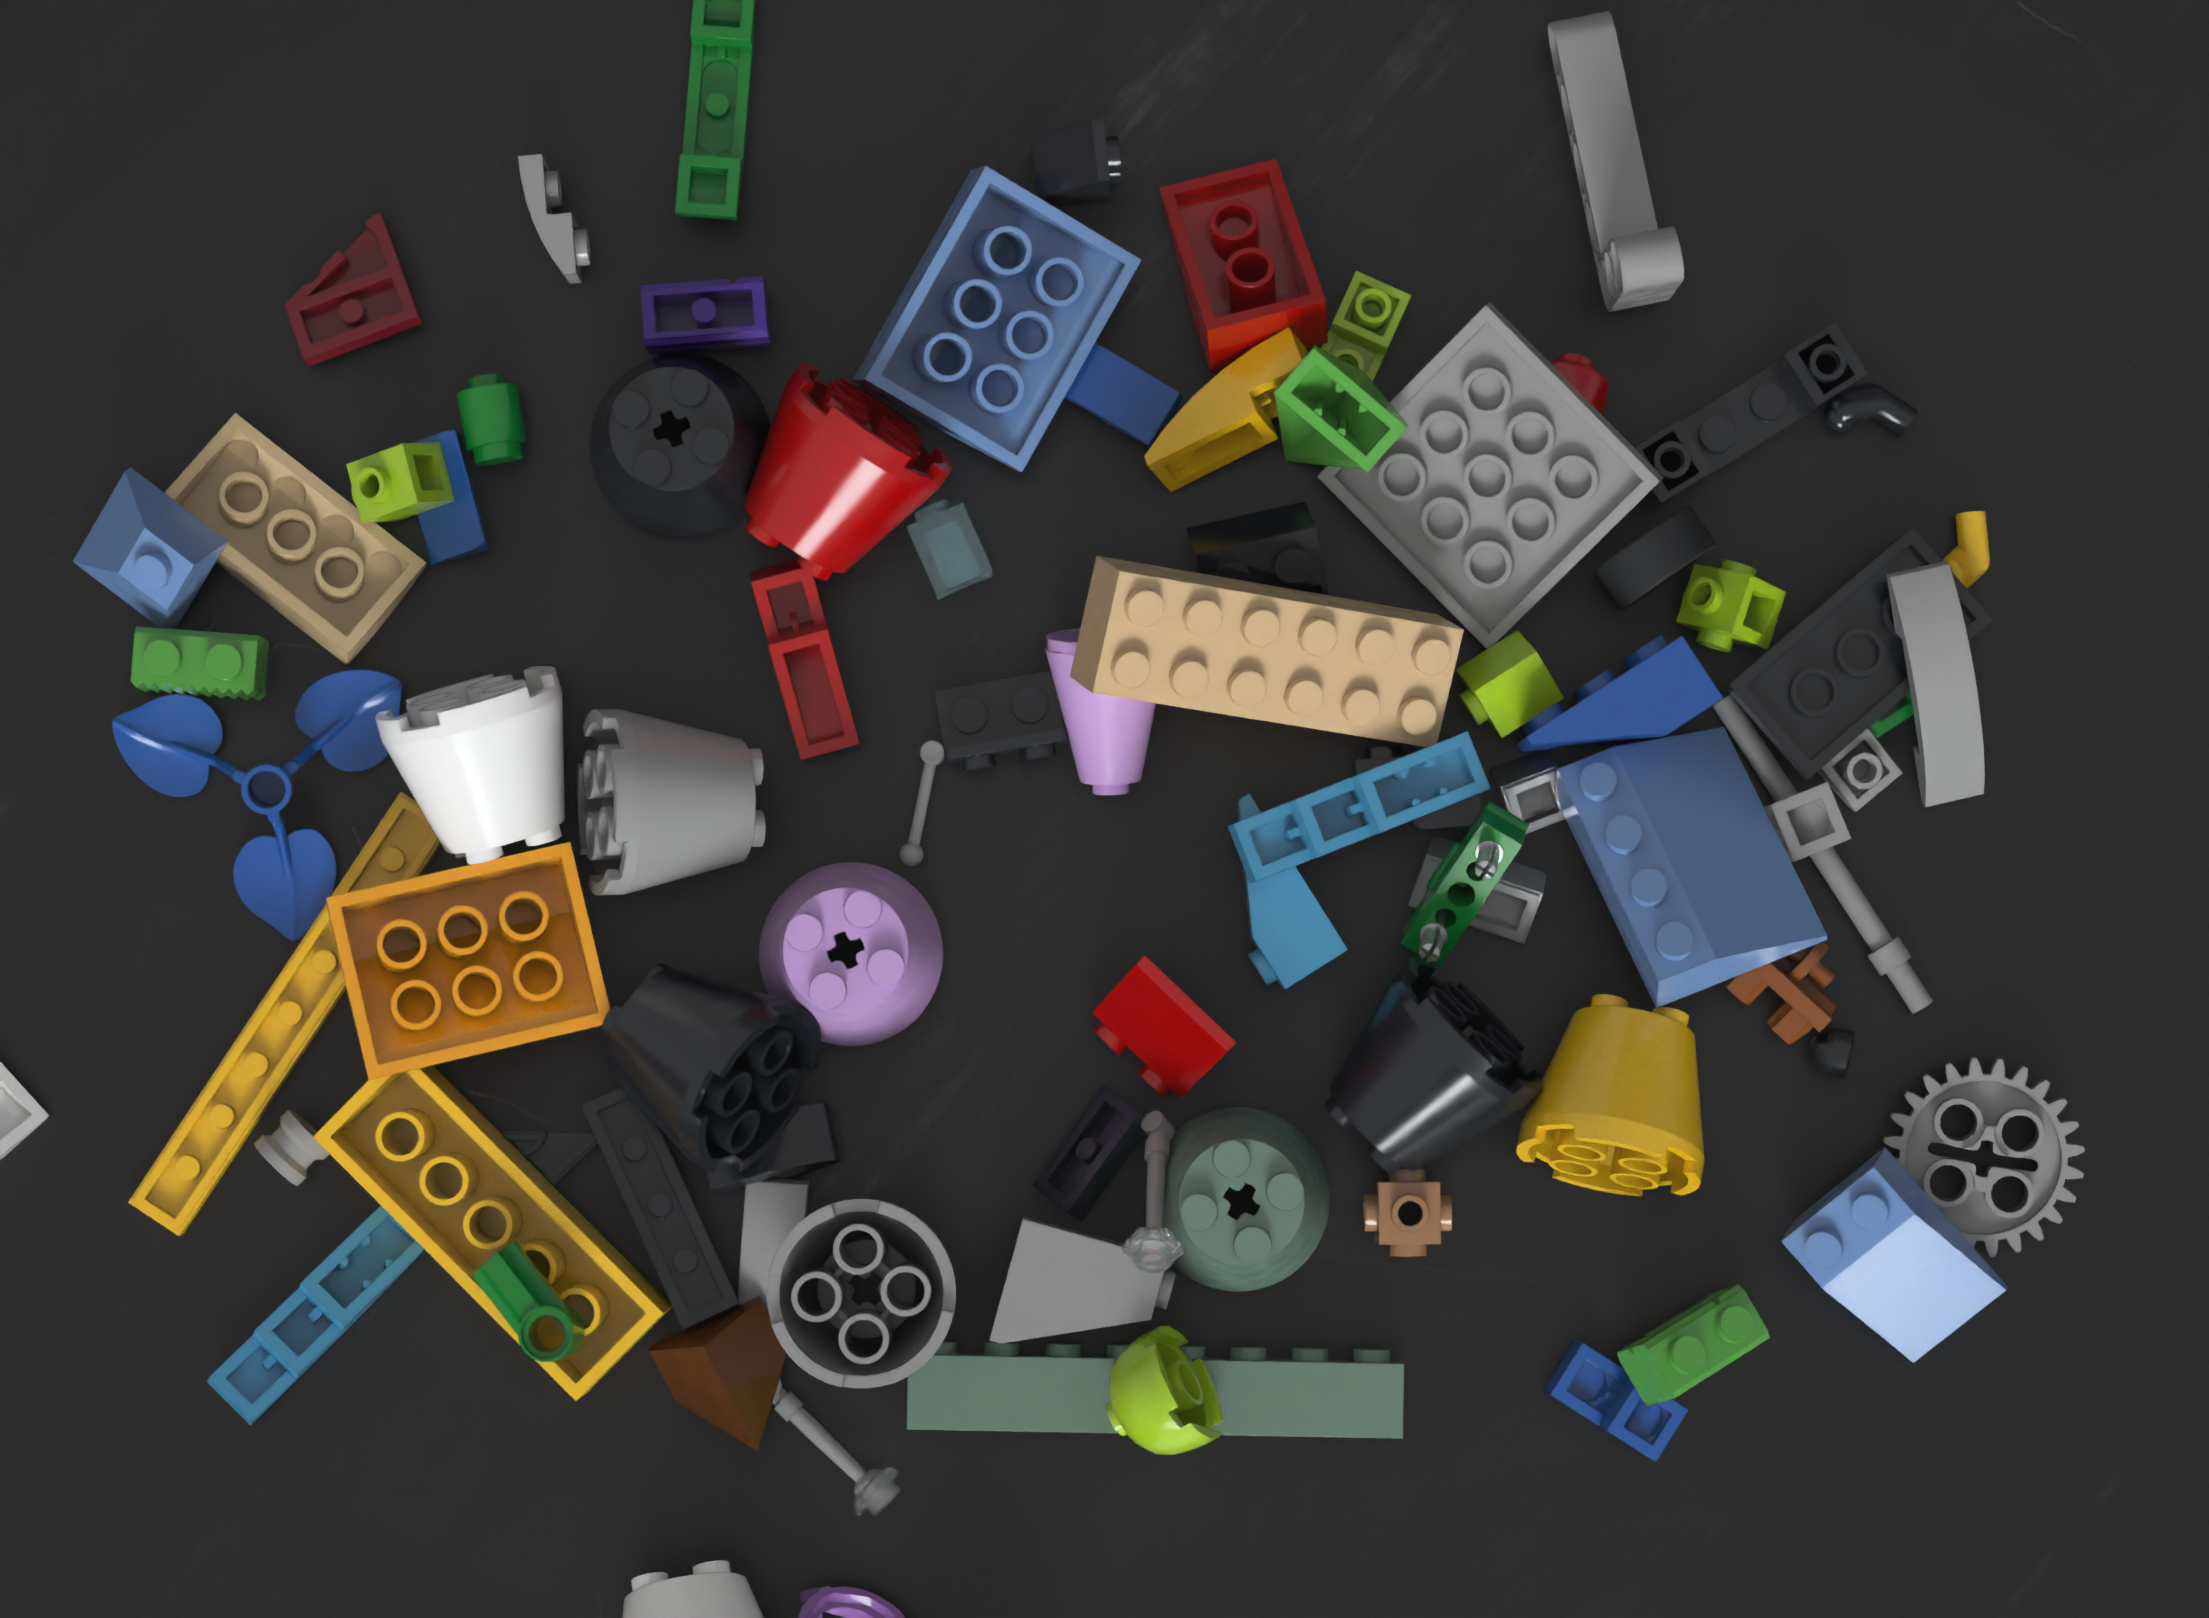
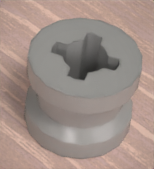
[254,1109,330,1186]

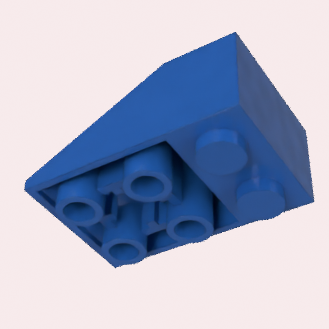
[1516,635,1723,753]

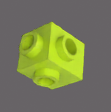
[1676,559,1786,653]

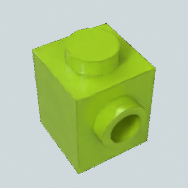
[346,442,455,523]
[1456,630,1564,738]

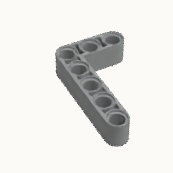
[1548,11,1684,312]

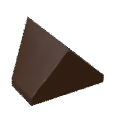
[649,1296,787,1452]

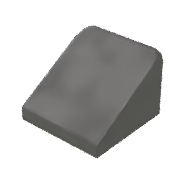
[1490,751,1565,834]

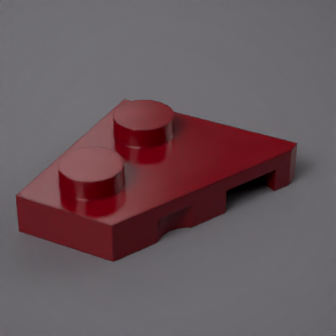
[284,212,423,367]

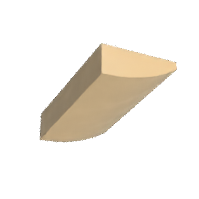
[165,413,426,666]

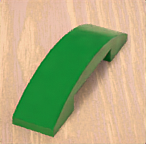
[675,0,756,220]

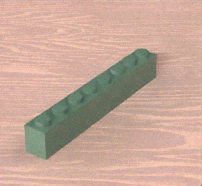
[907,1341,1404,1439]

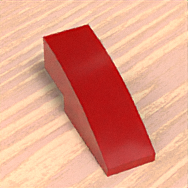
[750,559,860,760]

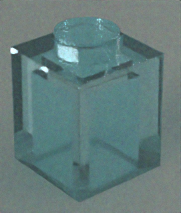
[907,499,993,600]

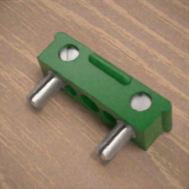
[1401,801,1529,967]

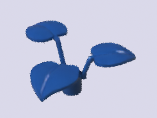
[112,670,402,941]

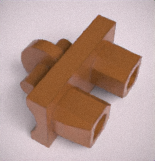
[1725,941,1838,1044]

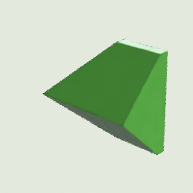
[1274,345,1408,473]

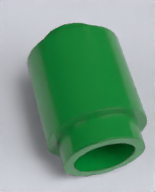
[457,373,527,466]

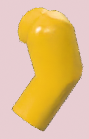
[1942,511,1990,590]

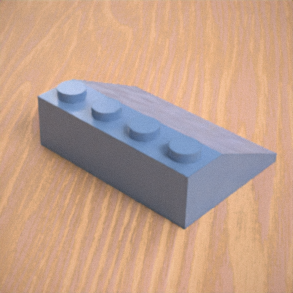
[852,166,1141,472]
[1556,727,1827,1008]

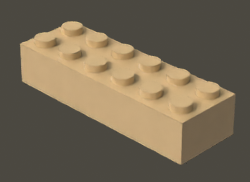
[1070,556,1464,747]

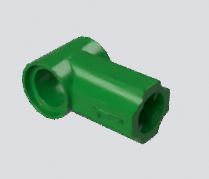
[472,1241,585,1362]

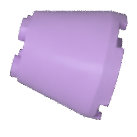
[759,862,944,1046]

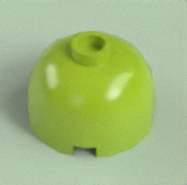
[1106,1326,1223,1455]

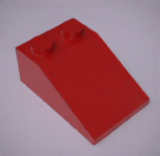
[1159,158,1328,373]
[1092,955,1236,1098]

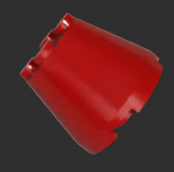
[743,363,953,581]

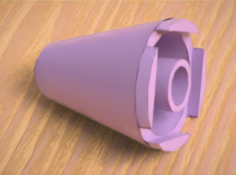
[1045,628,1156,795]

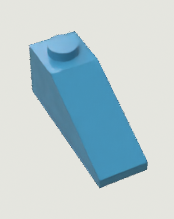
[1237,794,1348,990]

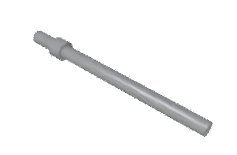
[1712,694,1933,1014]

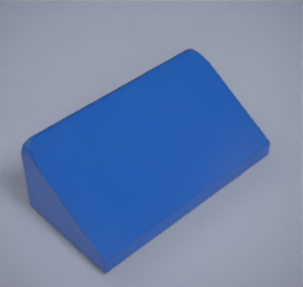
[414,428,491,566]

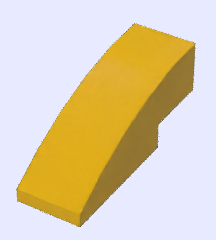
[1144,327,1309,492]

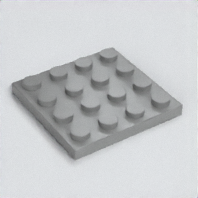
[1317,302,1664,649]

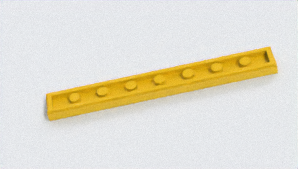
[128,792,441,1236]

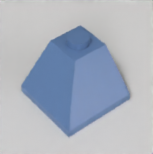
[73,467,228,629]

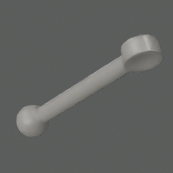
[899,741,945,866]

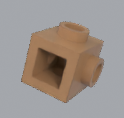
[1363,1169,1452,1257]

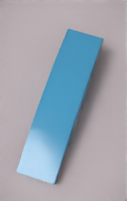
[1228,731,1491,883]
[207,1206,425,1425]

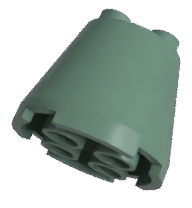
[1145,1107,1330,1292]

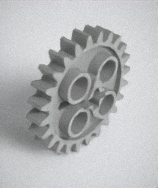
[1883,1057,2085,1257]

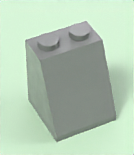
[989,1216,1176,1344]

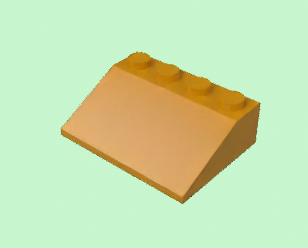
[326,842,610,1080]

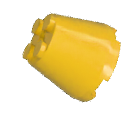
[1516,994,1705,1197]

